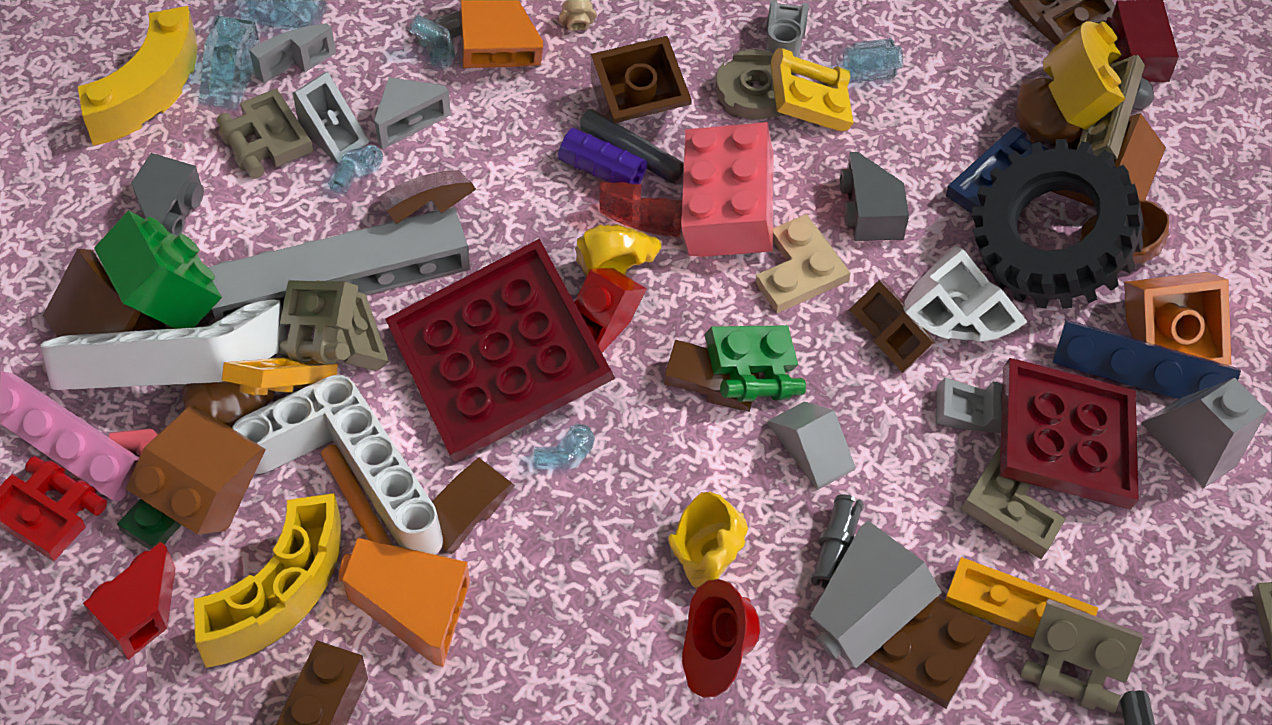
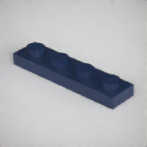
[1053,319,1241,399]

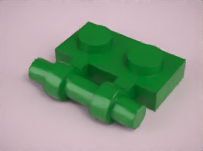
[704,325,806,402]

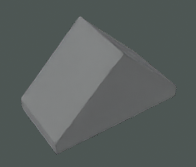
[292,72,370,163]
[374,77,451,150]
[767,401,855,490]

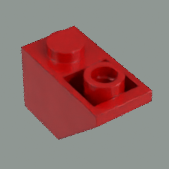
[574,268,647,353]
[83,542,176,660]

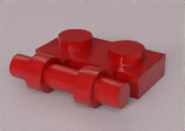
[0,456,107,562]

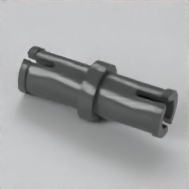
[811,494,864,588]

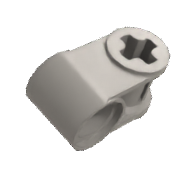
[765,0,809,58]

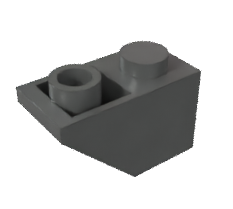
[840,152,909,241]
[131,153,204,236]

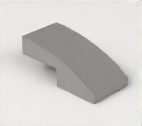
[249,23,336,83]
[936,378,1002,433]

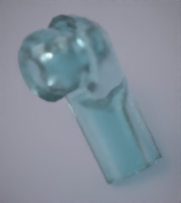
[409,14,455,69]
[328,145,383,194]
[534,424,595,470]

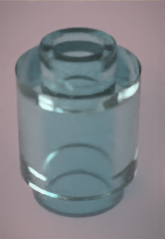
[843,38,903,82]

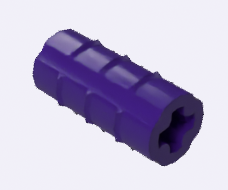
[558,128,647,193]

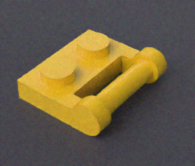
[771,48,854,131]

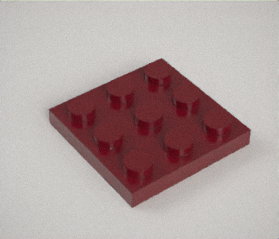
[1000,358,1139,510]

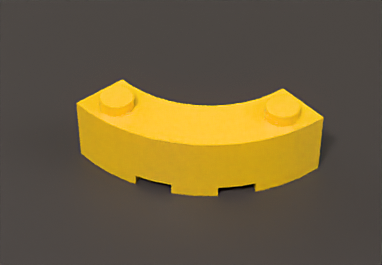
[78,6,198,146]
[1043,21,1125,130]
[193,493,342,668]

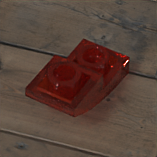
[599,182,682,237]

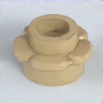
[559,0,597,31]

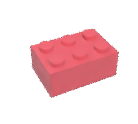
[681,122,774,257]

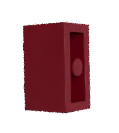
[1106,0,1179,82]

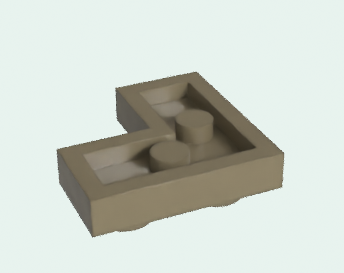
[960,444,1066,559]

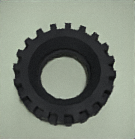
[972,139,1144,309]

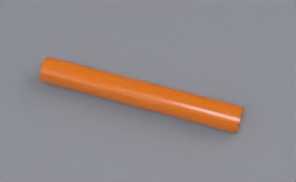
[321,445,393,545]

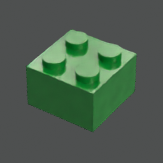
[94,210,222,329]

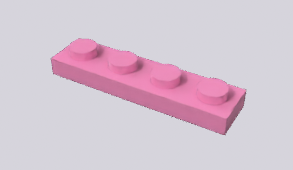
[0,371,139,501]

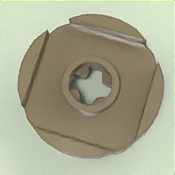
[716,49,795,119]

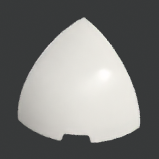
[904,245,1027,342]

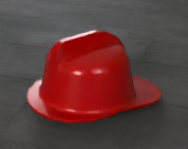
[682,579,761,698]

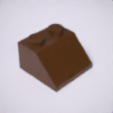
[591,36,692,124]

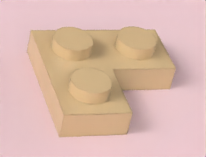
[755,214,851,313]

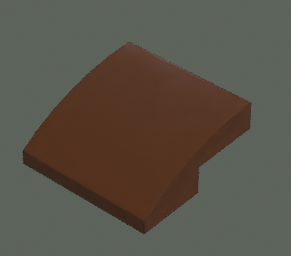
[1008,0,1115,46]
[378,170,476,224]
[43,248,141,337]

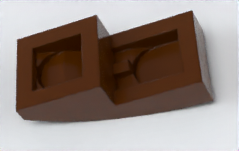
[849,280,936,373]
[664,340,760,412]
[432,457,515,554]

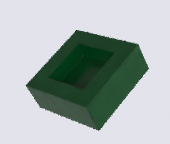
[117,498,181,550]

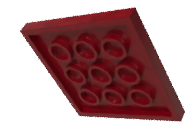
[385,238,615,462]

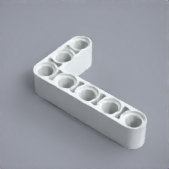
[40,300,288,390]
[232,375,443,555]

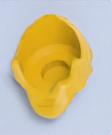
[575,224,662,277]
[668,491,748,589]

